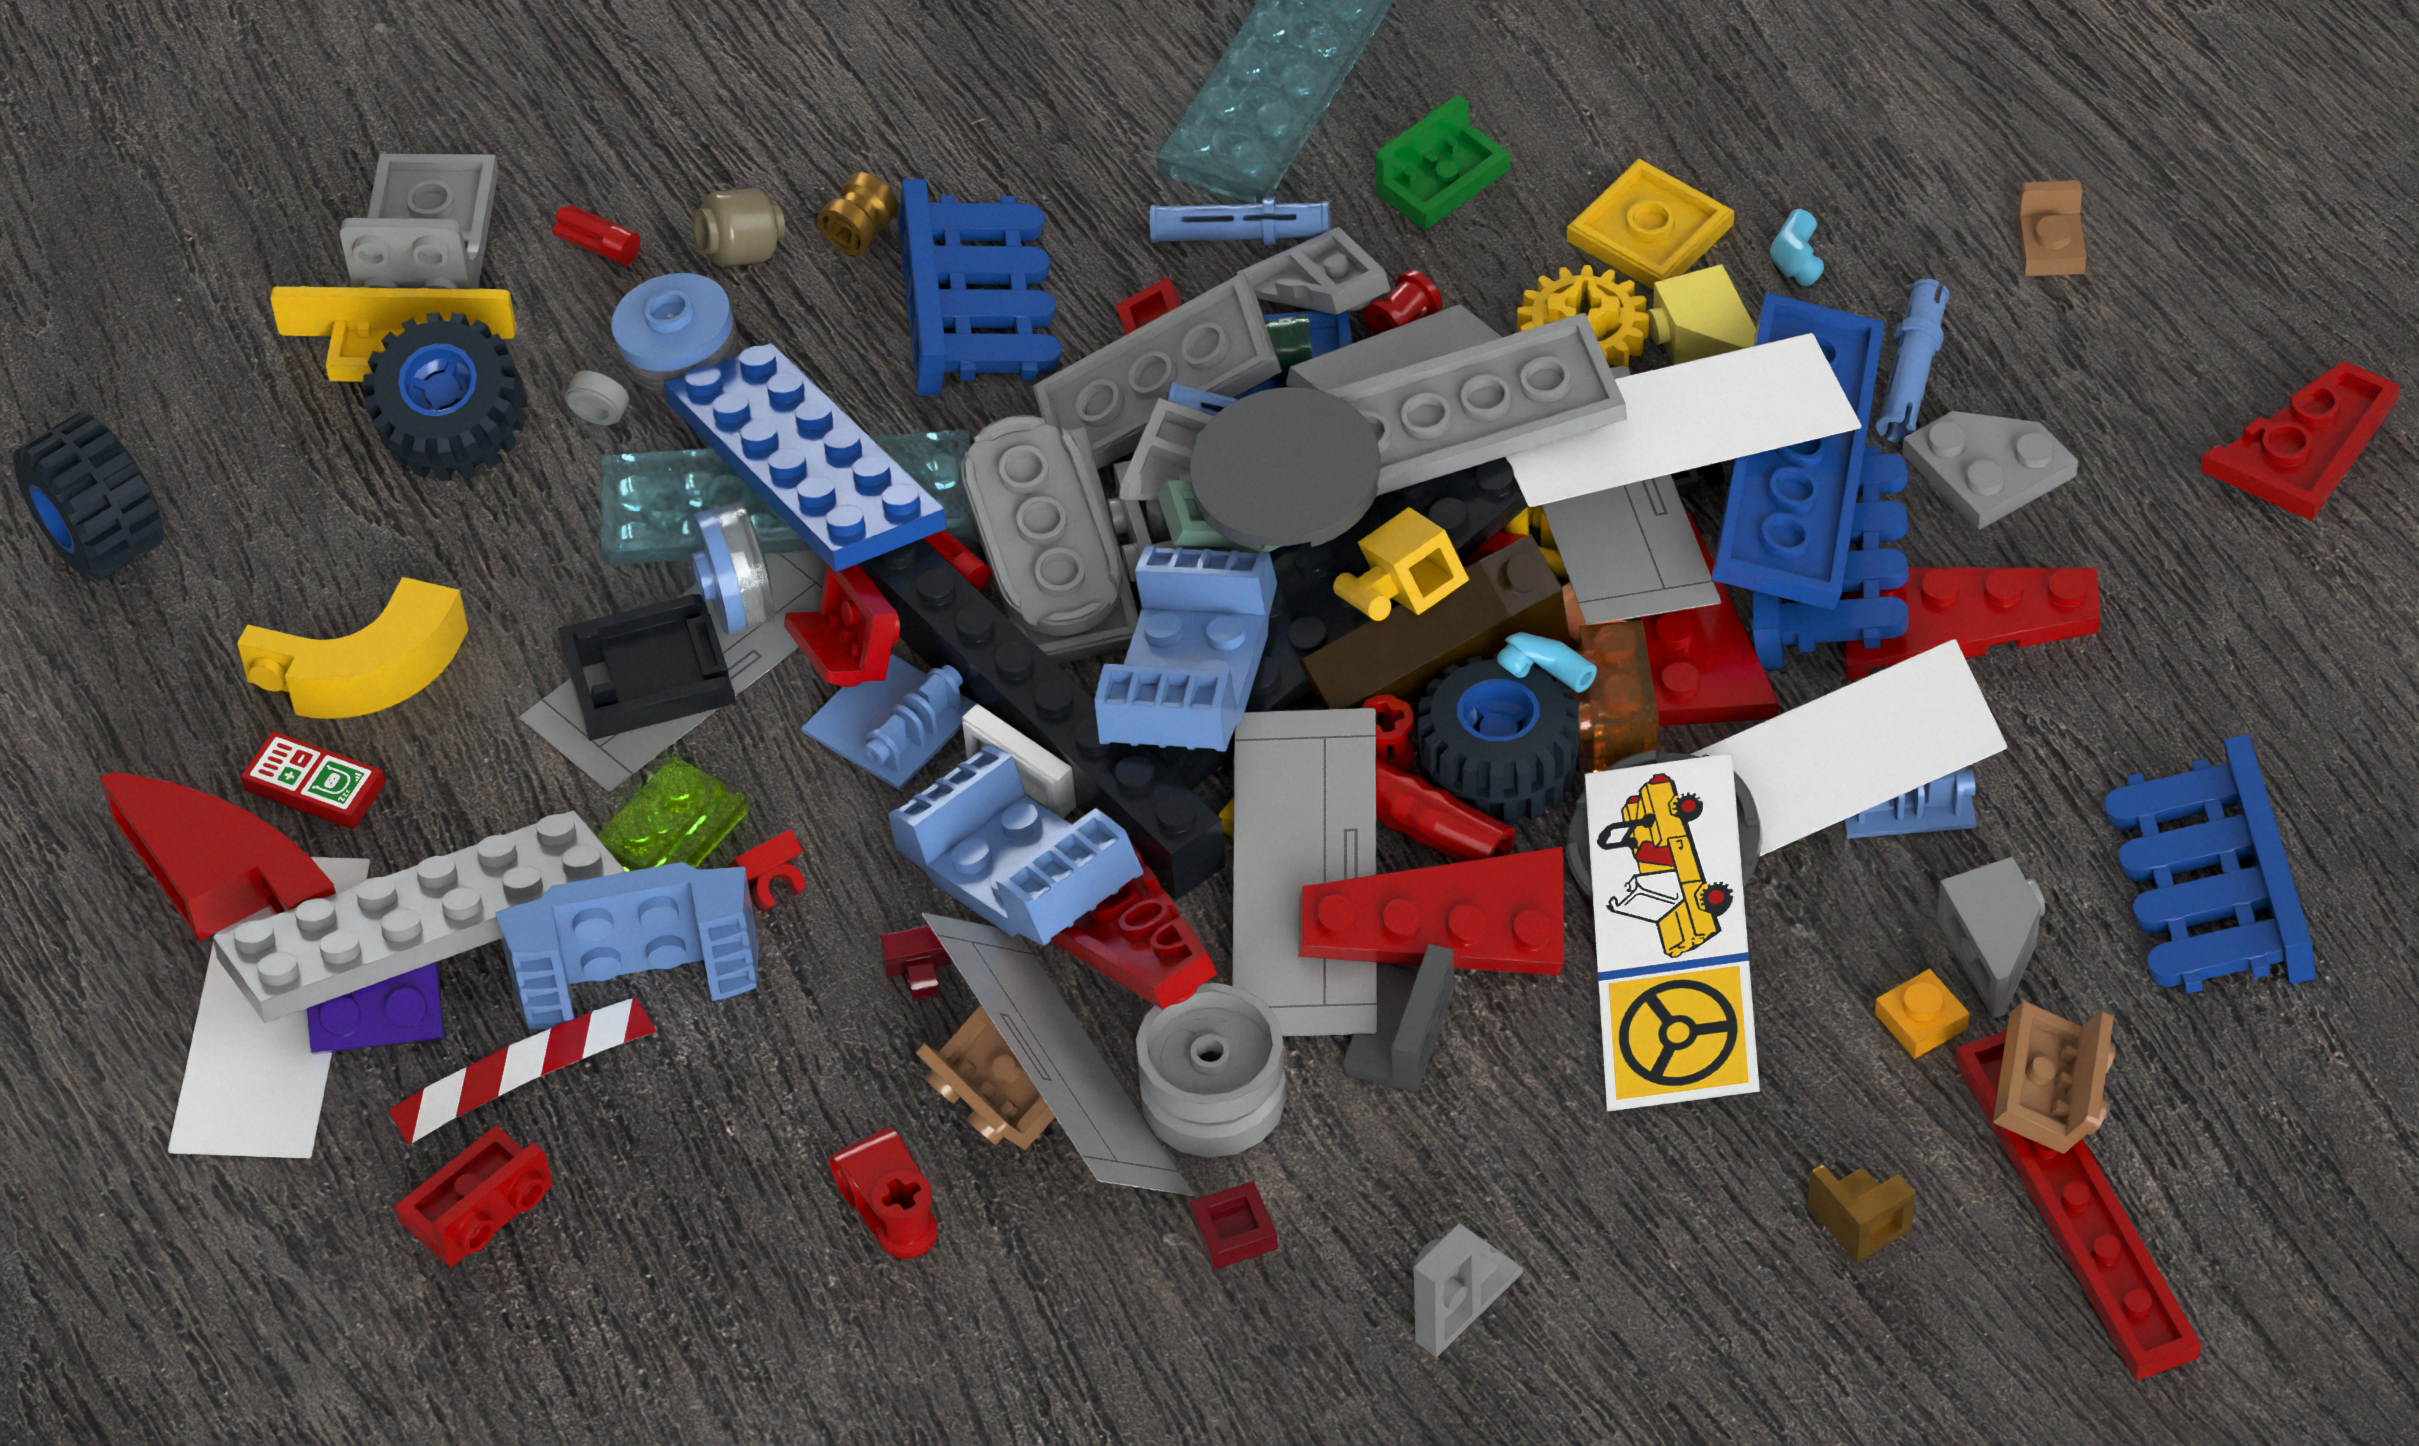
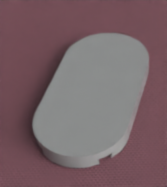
[961,415,1123,636]

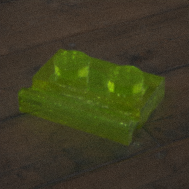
[596,755,749,872]

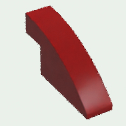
[100,772,336,941]

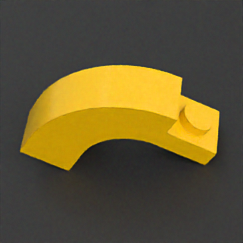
[237,577,469,719]

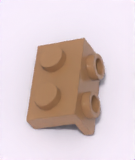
[1993,1000,2116,1154]
[915,1005,1055,1150]

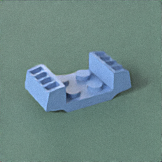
[1095,546,1277,752]
[888,744,1144,946]
[495,862,759,1030]

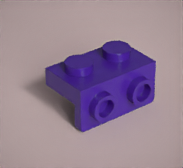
[307,961,446,1055]

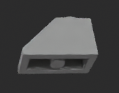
[1937,857,2045,1019]

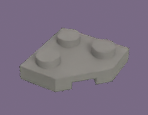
[1902,411,2078,531]

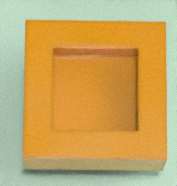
[1875,968,1970,1059]

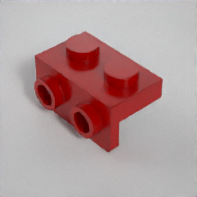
[784,564,900,687]
[394,1125,553,1268]

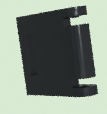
[558,594,735,741]

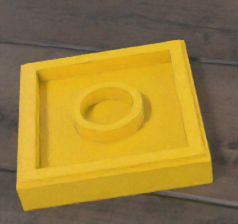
[1567,158,1734,290]

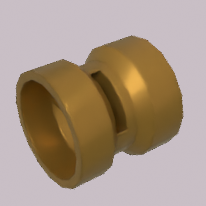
[817,172,899,256]

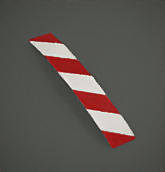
[389,998,656,1145]

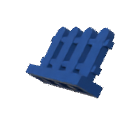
[897,179,1062,396]
[1752,446,1910,670]
[2104,734,2316,994]

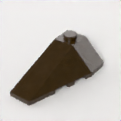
[1299,534,1571,710]

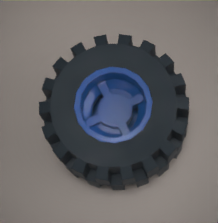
[363,312,527,481]
[13,412,164,583]
[1418,654,1579,825]

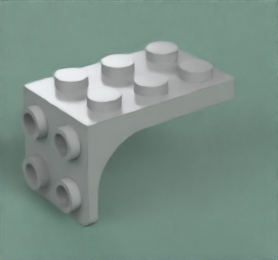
[340,153,499,289]

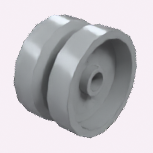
[1136,983,1287,1158]

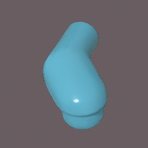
[1770,209,1824,286]
[1497,632,1597,693]

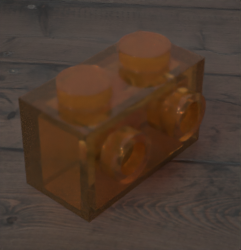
[1572,620,1659,773]

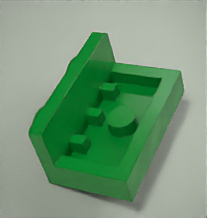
[1375,94,1510,231]

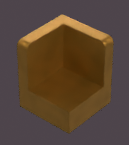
[1808,1164,1915,1263]

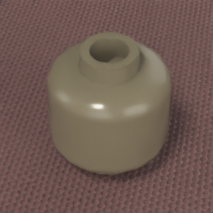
[692,186,785,268]

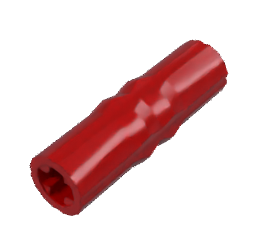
[1376,757,1516,862]

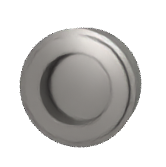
[565,371,629,425]

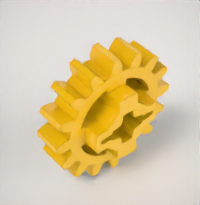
[1517,265,1649,368]

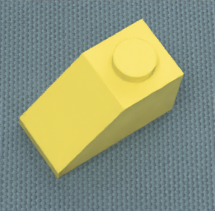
[1646,264,1756,365]

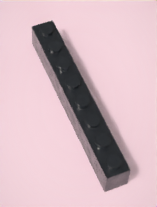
[858,538,1225,901]

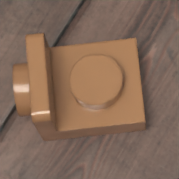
[2017,180,2087,276]

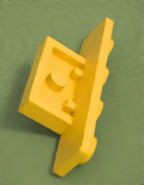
[270,286,517,382]

